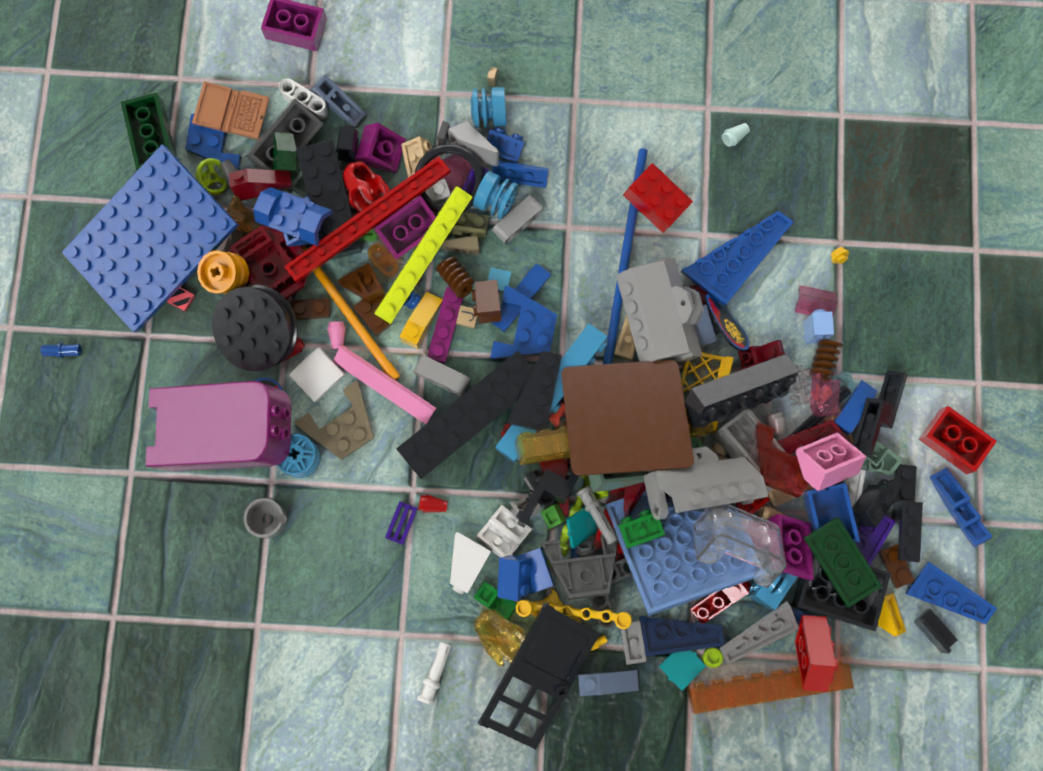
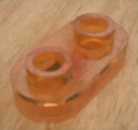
[368,244,399,278]

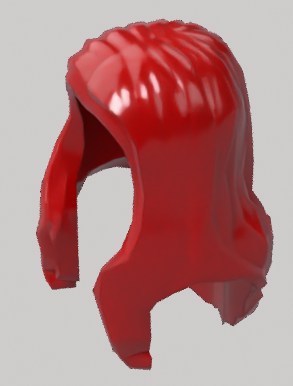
[343,161,390,212]

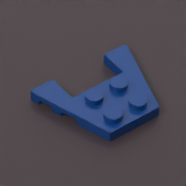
[185,114,241,170]
[490,285,557,359]

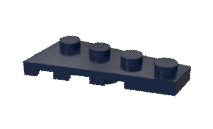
[639,616,725,657]

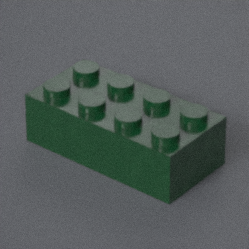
[121,92,177,171]

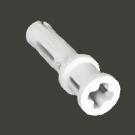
[417,642,452,705]

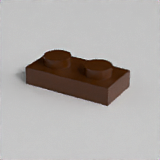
[291,298,330,320]
[878,544,914,589]

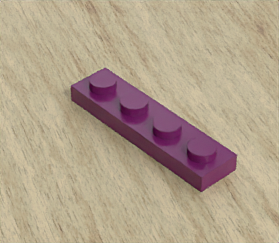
[427,287,463,364]

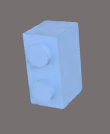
[803,309,834,344]

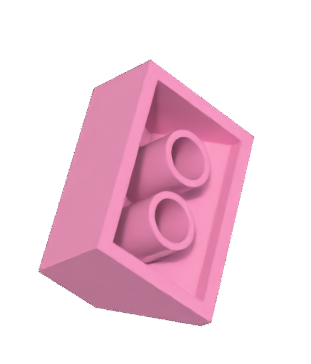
[796,433,866,491]

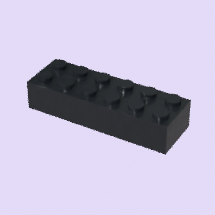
[296,140,361,260]
[685,354,800,430]

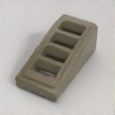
[441,236,480,255]

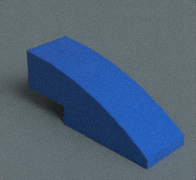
[833,380,877,436]

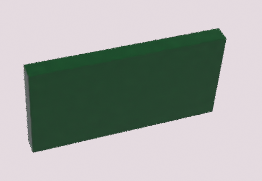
[803,517,883,608]

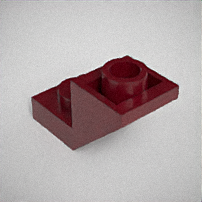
[738,340,785,370]

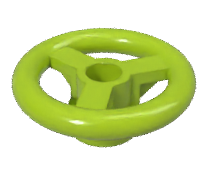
[196,158,229,196]

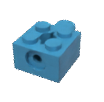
[747,563,797,610]

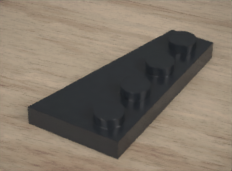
[507,351,562,432]

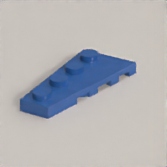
[905,561,997,624]

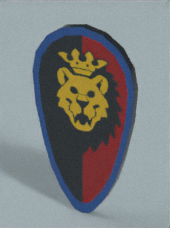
[704,294,749,352]

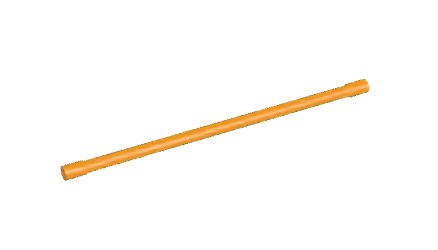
[299,245,401,381]

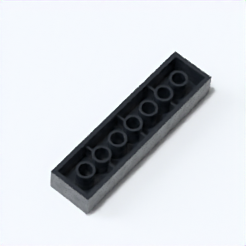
[396,351,533,479]

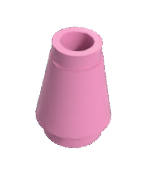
[327,321,346,349]

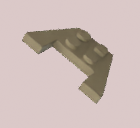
[294,381,374,460]

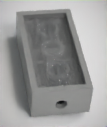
[713,409,798,493]

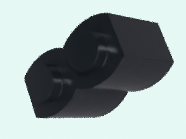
[336,125,359,163]

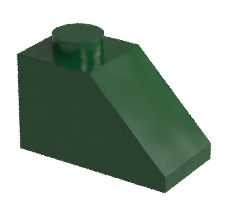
[273,132,297,172]

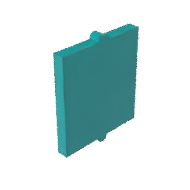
[566,507,597,548]
[658,651,706,691]

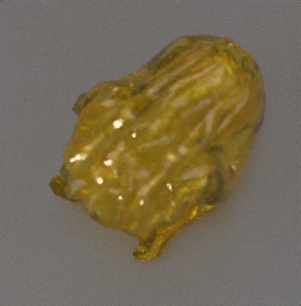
[474,609,525,666]

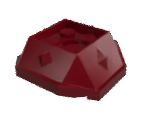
[229,225,309,300]

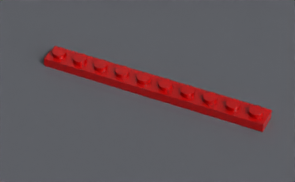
[284,156,451,283]

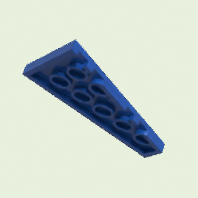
[680,211,793,306]

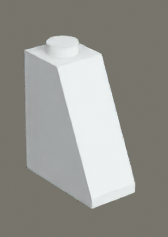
[450,532,491,595]

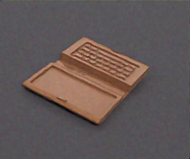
[192,81,270,140]

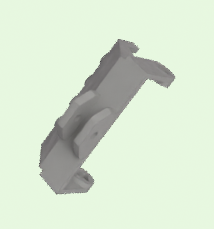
[616,257,704,365]
[643,447,768,520]

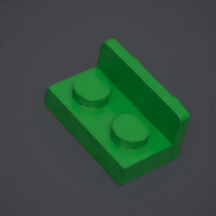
[616,509,665,549]

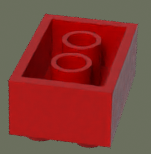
[623,163,693,233]
[918,406,997,475]
[794,615,838,692]

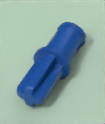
[40,343,82,358]

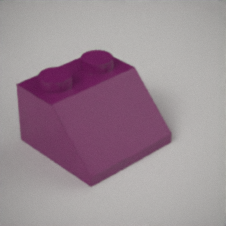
[355,123,406,173]

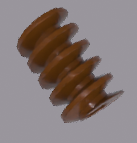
[436,257,474,298]
[809,340,843,382]

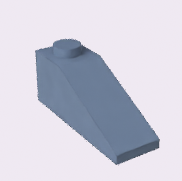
[309,75,366,127]
[577,670,639,696]

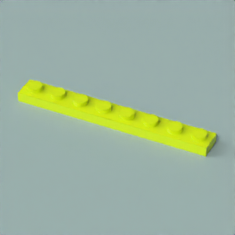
[374,186,472,324]

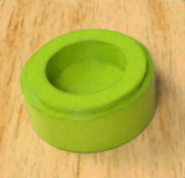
[702,648,723,668]

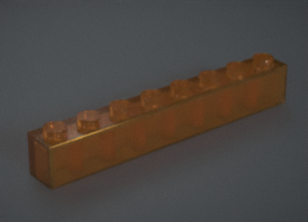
[687,660,854,714]

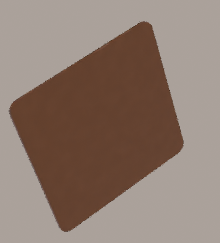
[561,360,694,476]

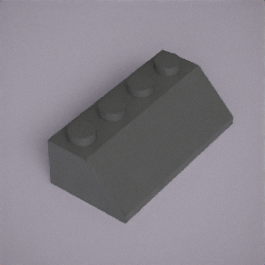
[245,98,323,170]

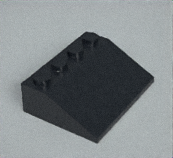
[792,553,891,631]

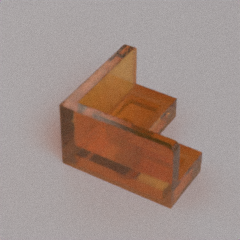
[226,195,264,234]

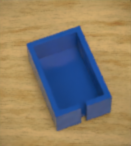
[802,483,860,543]

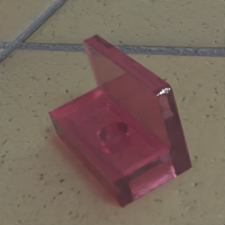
[795,285,838,316]
[810,373,840,417]

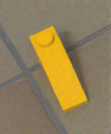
[399,292,443,350]

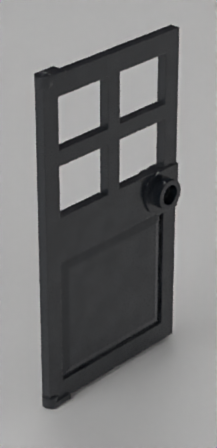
[478,602,600,750]

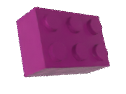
[261,0,327,51]
[372,195,436,260]

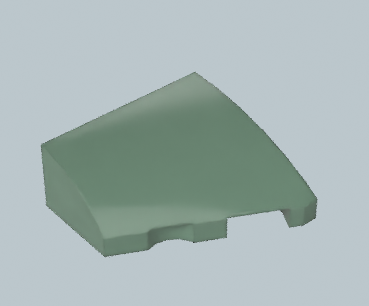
[861,441,903,475]

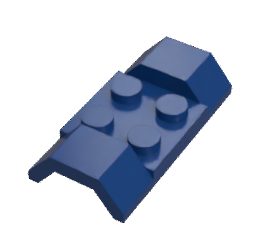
[253,187,333,246]

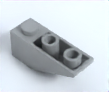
[448,121,499,166]

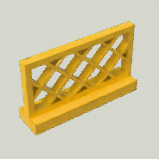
[681,352,734,434]

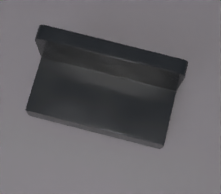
[914,609,958,654]

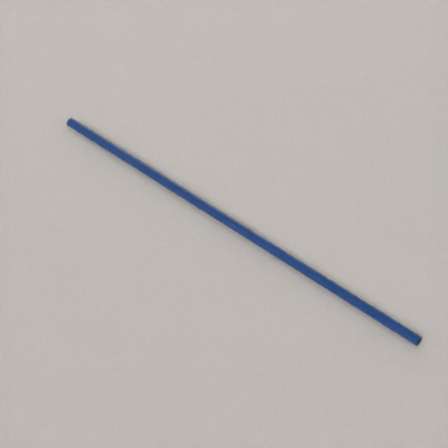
[570,148,648,559]

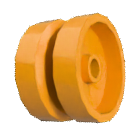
[197,251,249,294]

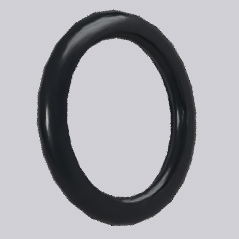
[415,144,484,214]

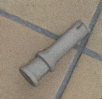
[576,485,618,545]

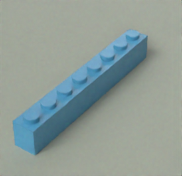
[495,323,608,463]

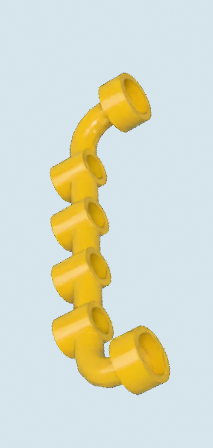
[516,600,633,629]

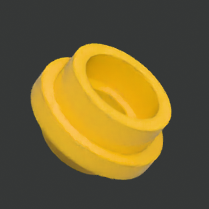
[831,247,850,264]

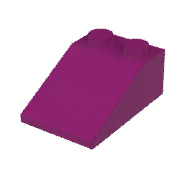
[764,513,813,580]

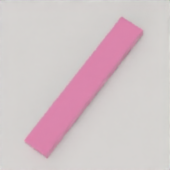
[333,345,437,424]

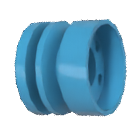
[470,87,506,128]
[473,171,519,219]
[277,434,321,478]

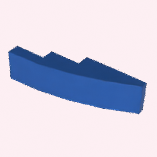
[930,467,993,548]

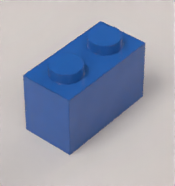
[497,555,531,601]

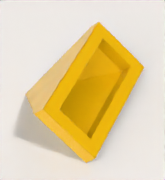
[878,593,907,636]

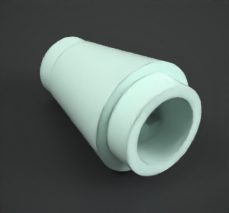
[722,123,750,147]

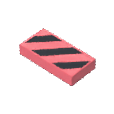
[167,288,195,312]

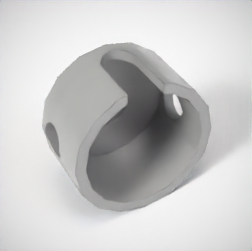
[243,498,287,539]

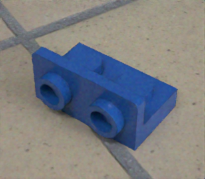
[487,127,527,163]

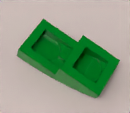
[473,581,517,622]

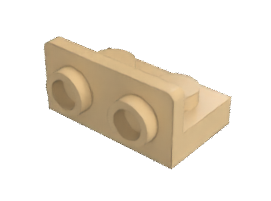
[401,136,432,178]

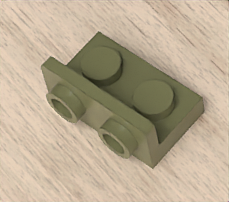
[449,212,489,240]

